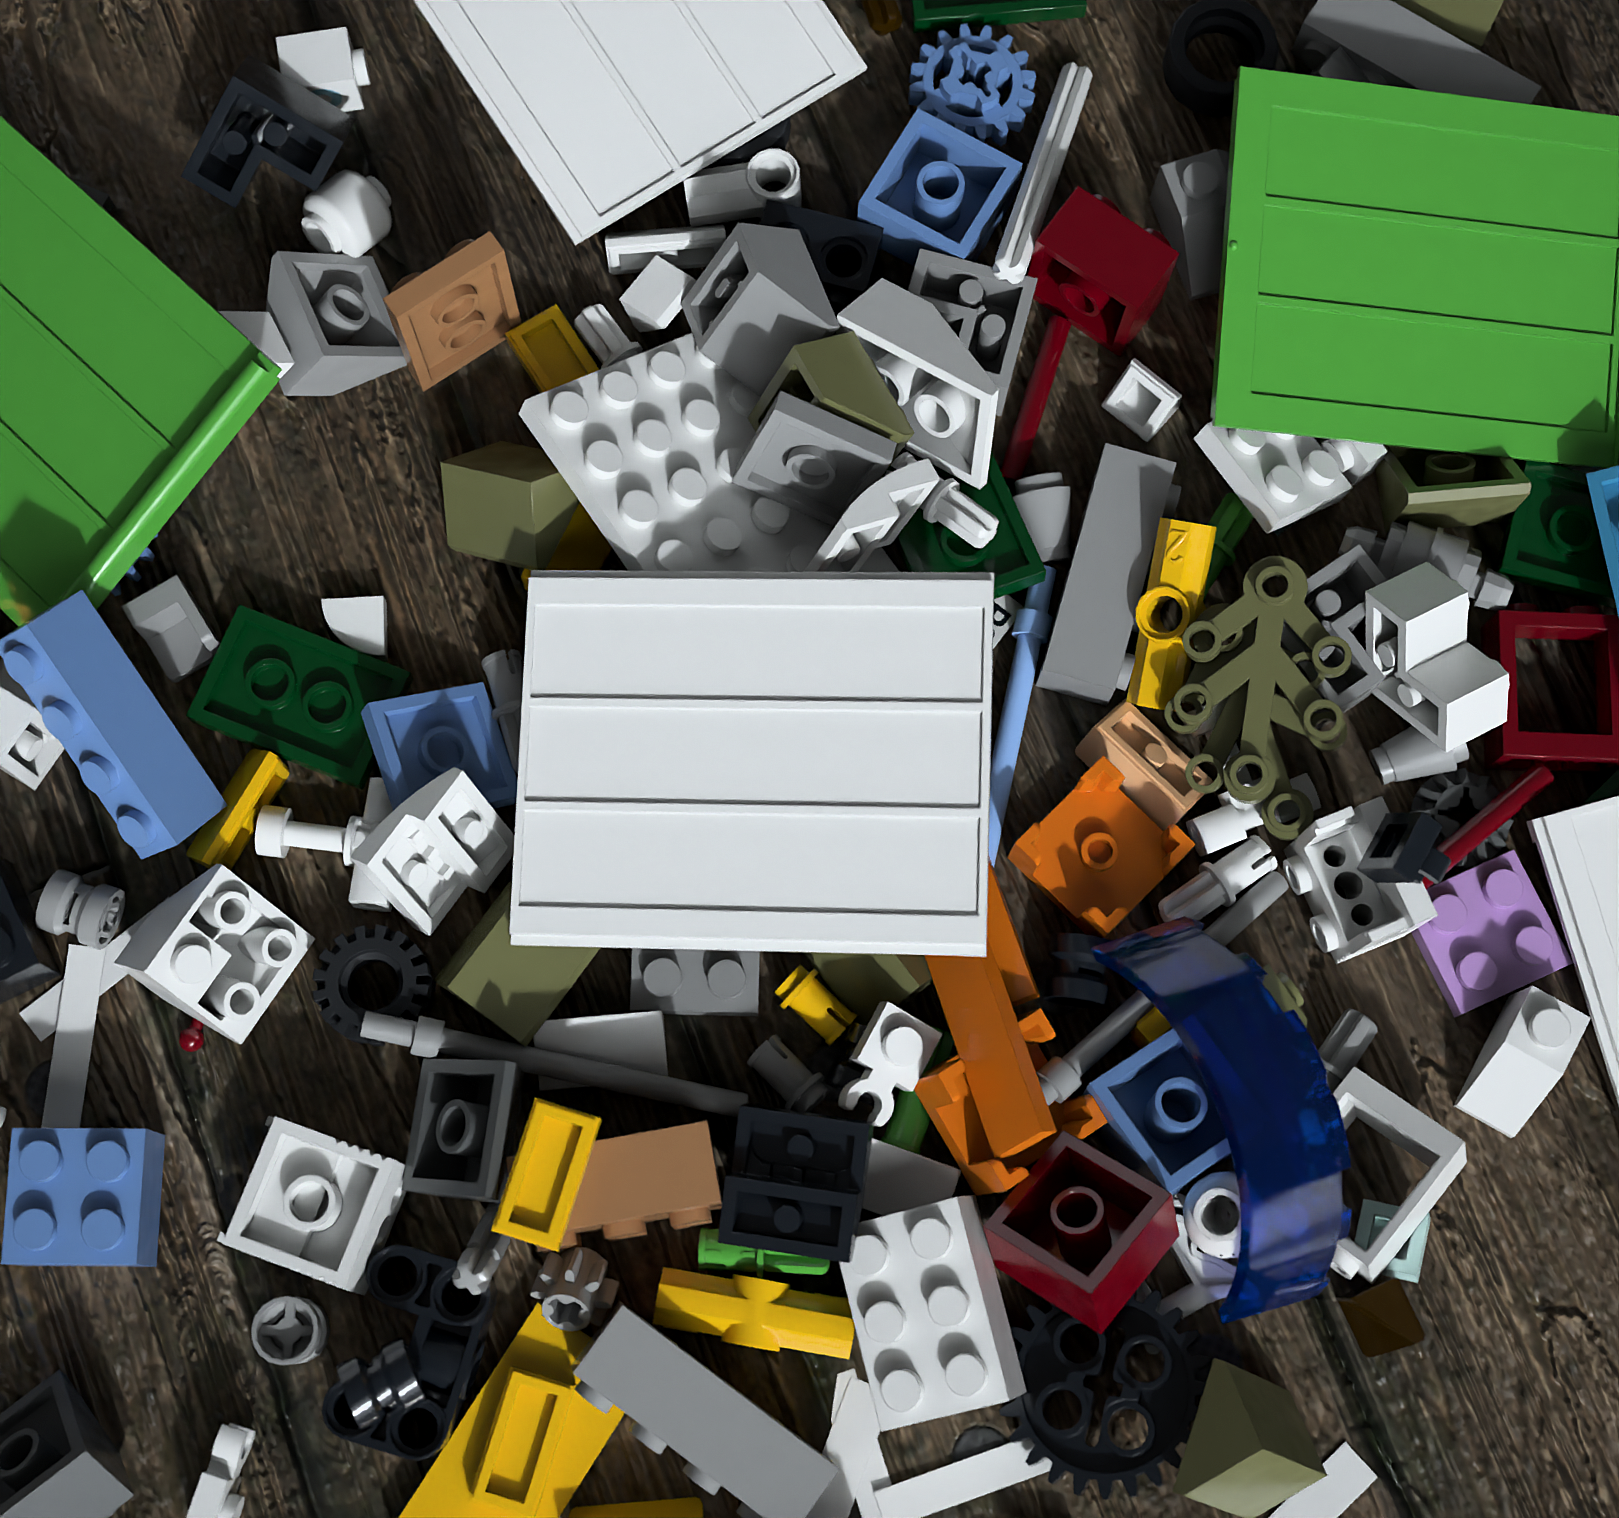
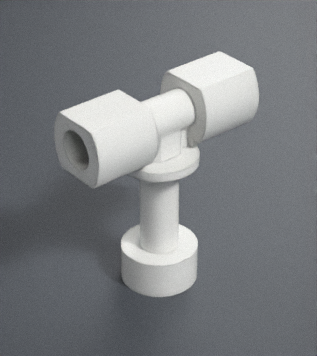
[1186,696,1321,857]
[255,777,393,912]

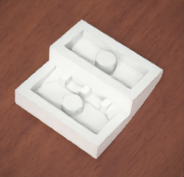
[803,458,940,572]
[350,767,515,936]

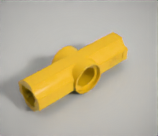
[1126,517,1217,712]
[653,1267,855,1359]

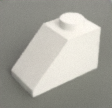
[1454,985,1591,1138]

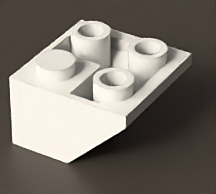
[114,864,315,1044]

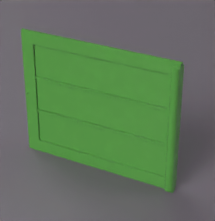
[1210,66,1619,469]
[0,115,282,627]

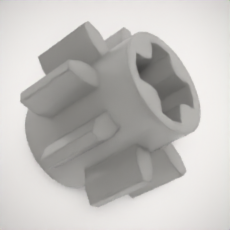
[530,1247,619,1331]

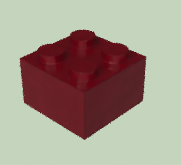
[1027,186,1179,357]
[983,1130,1180,1334]

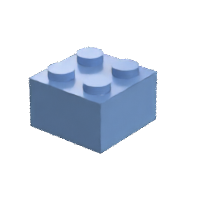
[857,108,1023,267]
[1081,1015,1271,1197]
[1,1128,165,1267]

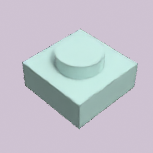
[1354,1199,1431,1283]

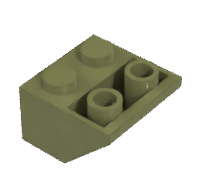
[748,331,915,479]

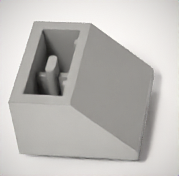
[681,222,840,397]

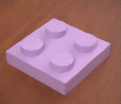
[1411,849,1573,1018]

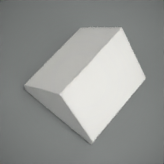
[620,255,696,332]
[1101,358,1182,442]

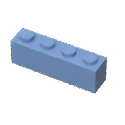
[0,590,228,860]

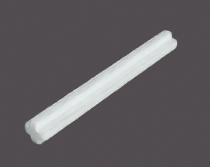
[992,62,1093,284]

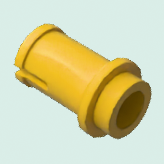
[775,964,858,1046]

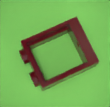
[1481,603,1619,775]

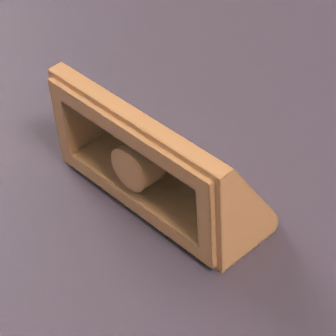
[1075,698,1214,831]

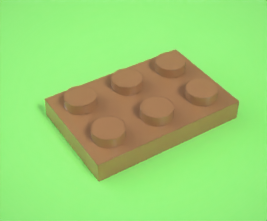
[382,231,522,392]

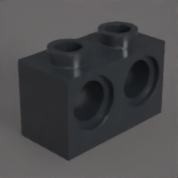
[760,199,883,317]

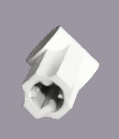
[683,148,802,227]

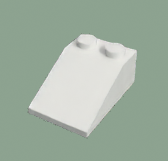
[836,278,999,490]

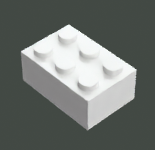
[839,1195,1027,1432]

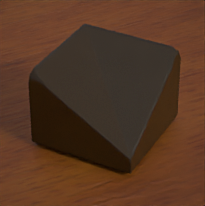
[1336,1277,1426,1357]

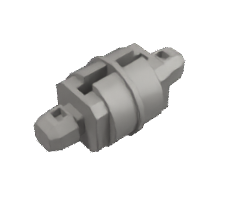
[1338,521,1514,611]

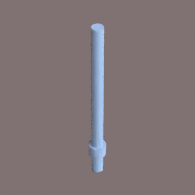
[989,565,1057,868]

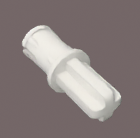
[574,304,643,369]
[885,452,999,548]
[1158,835,1277,933]

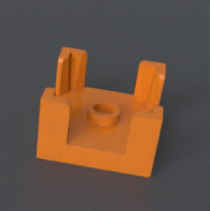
[1007,755,1196,938]
[914,1008,1108,1196]

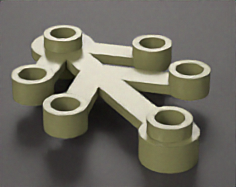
[1174,556,1352,804]
[1164,603,1347,840]

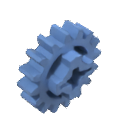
[908,24,1036,146]

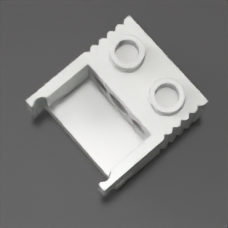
[1283,796,1438,964]
[217,1116,406,1295]

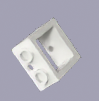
[1275,1066,1467,1285]

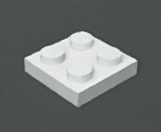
[1193,422,1353,534]

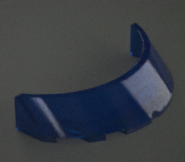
[1091,916,1352,1324]

